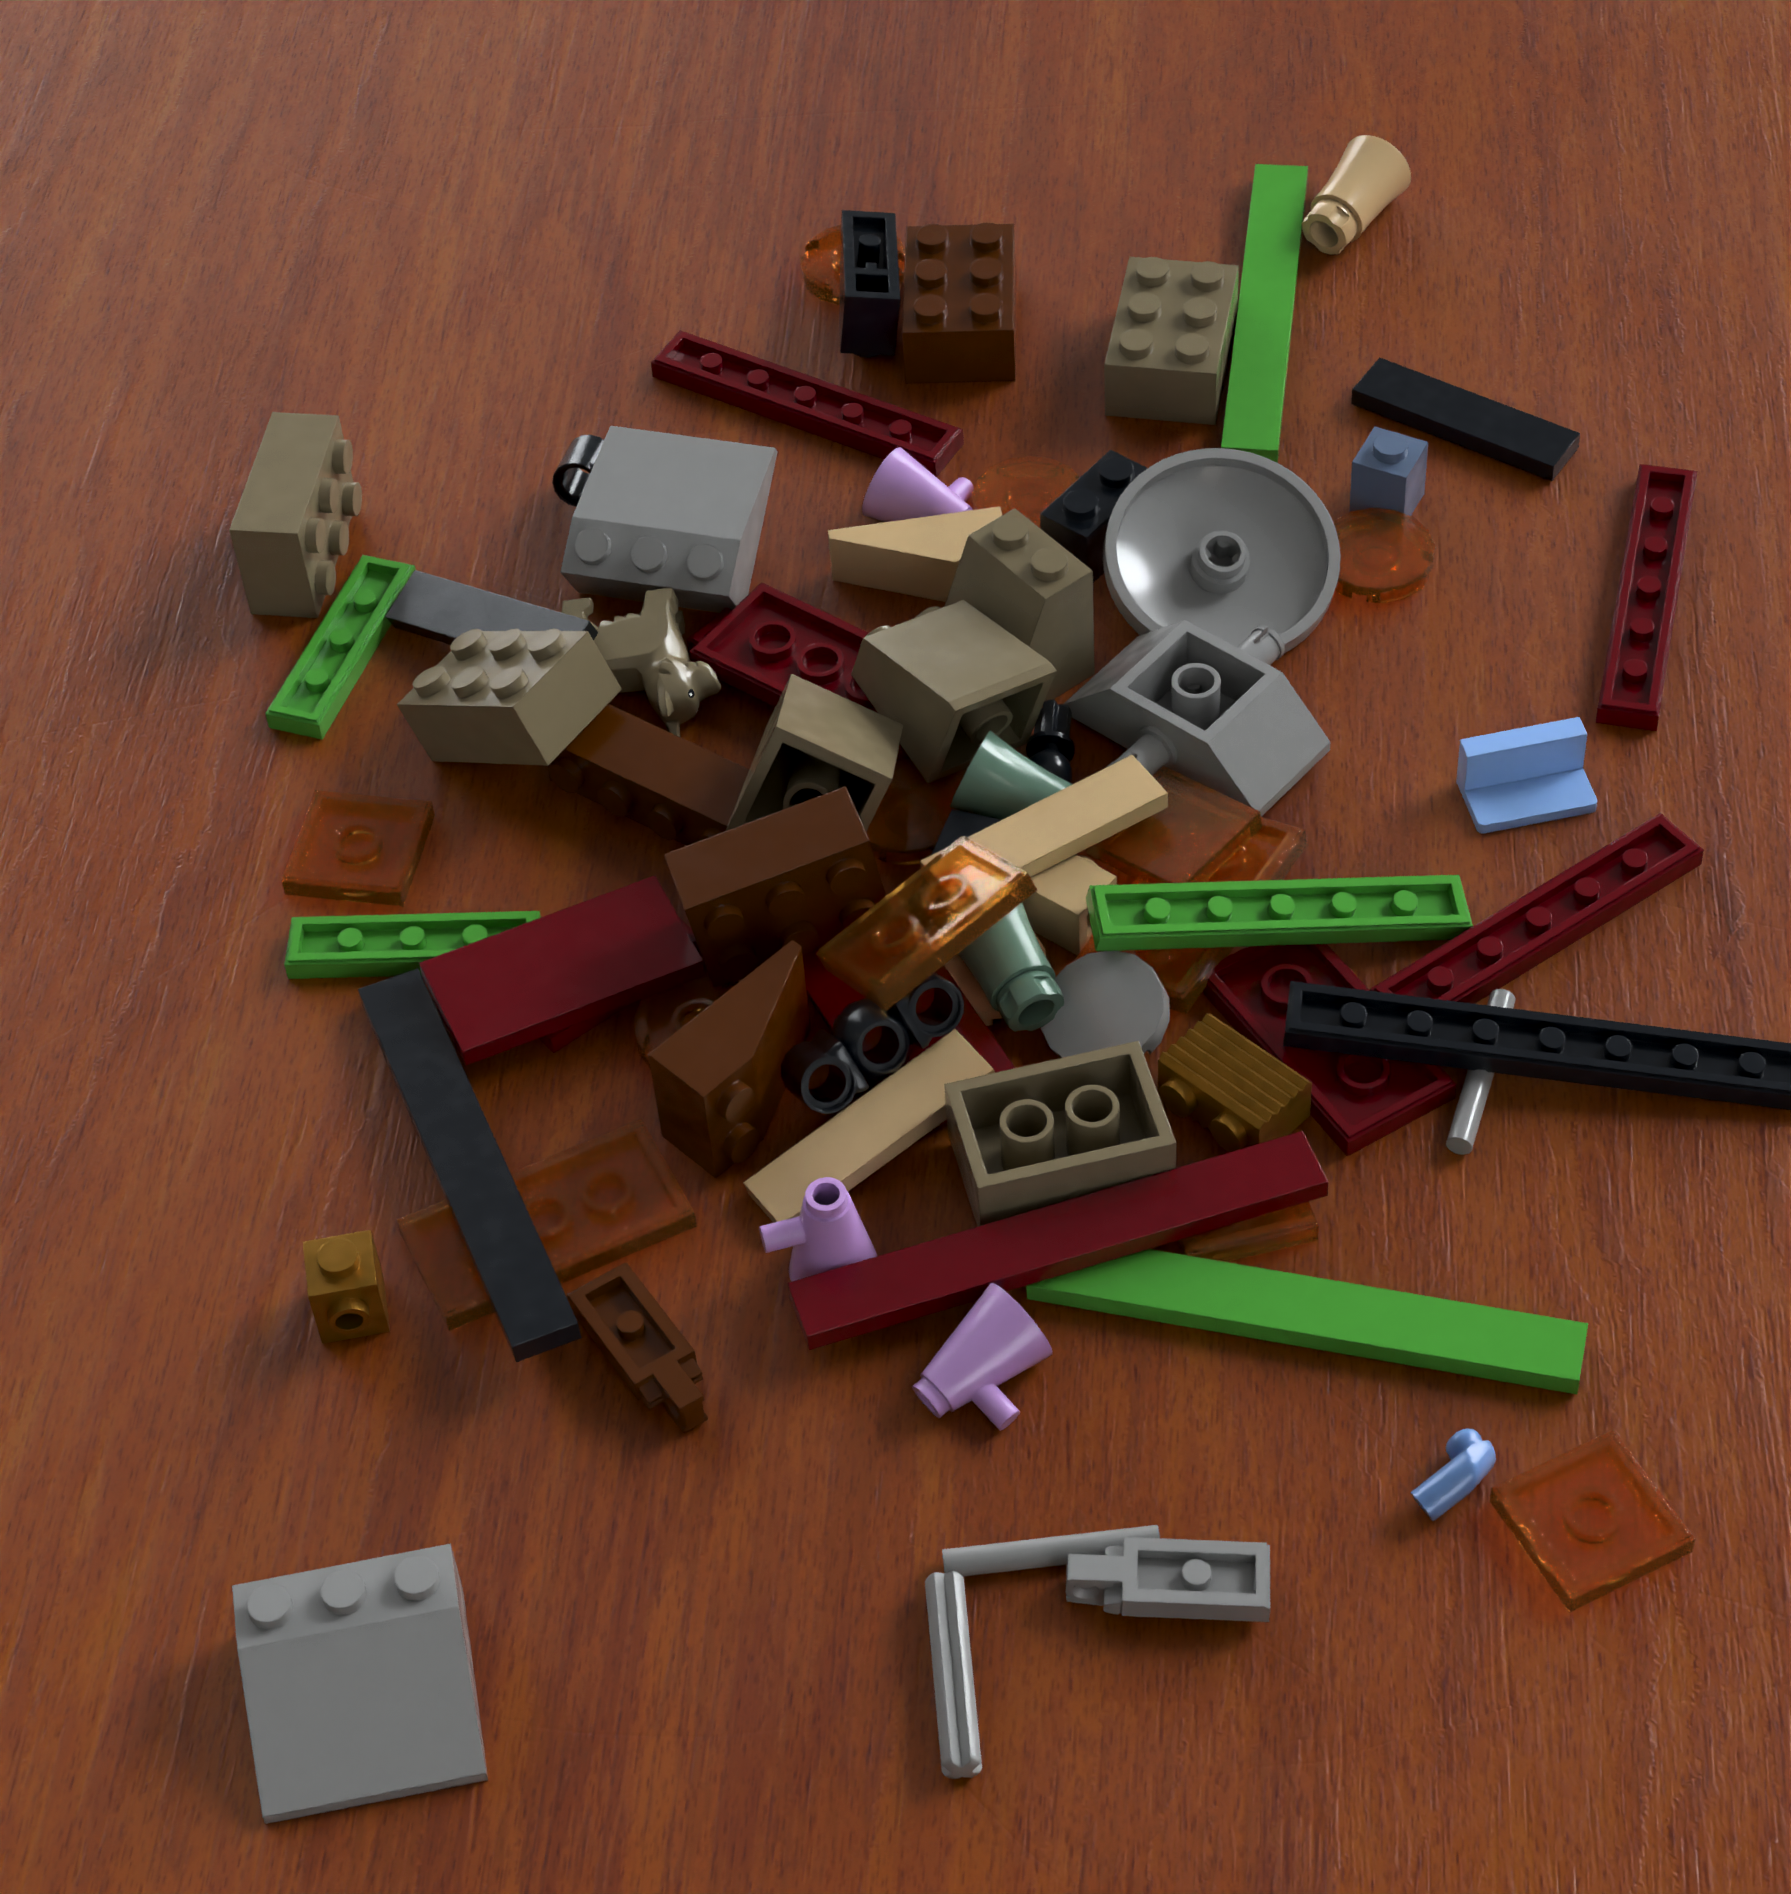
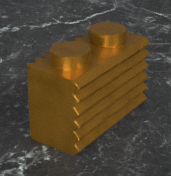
[1158,1013,1312,1152]

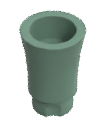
[950,730,1072,820]
[939,881,1064,1032]

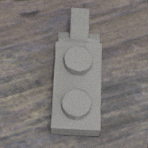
[1066,1537,1270,1622]

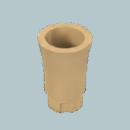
[1302,135,1411,255]

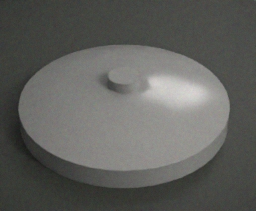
[1103,448,1341,653]

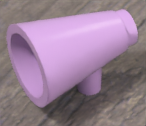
[862,447,974,522]
[759,1177,878,1282]
[912,1283,1053,1431]

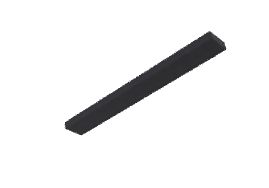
[358,968,582,1362]
[1283,981,1791,1110]

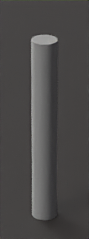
[1446,989,1516,1155]
[942,1525,1160,1577]

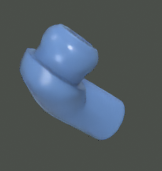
[1410,1429,1496,1521]

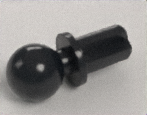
[1026,699,1075,783]

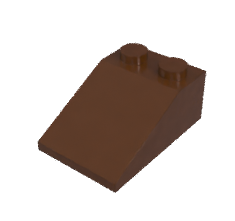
[648,940,811,1178]

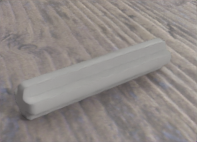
[925,1571,982,1779]

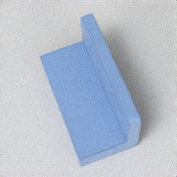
[1456,717,1597,834]

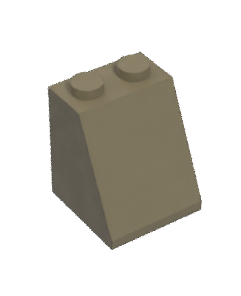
[945,508,1095,702]
[851,600,1057,783]
[726,674,903,831]

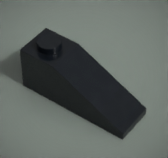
[839,210,900,358]

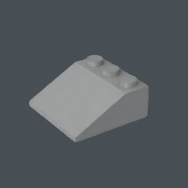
[560,426,778,613]
[232,1544,488,1824]

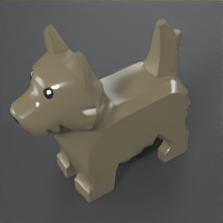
[562,588,721,737]

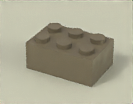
[1104,256,1239,425]
[229,412,362,618]
[397,629,622,766]
[944,1041,1177,1227]

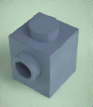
[1349,426,1428,529]

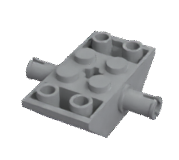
[1063,620,1330,822]

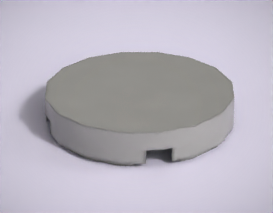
[1041,951,1170,1058]

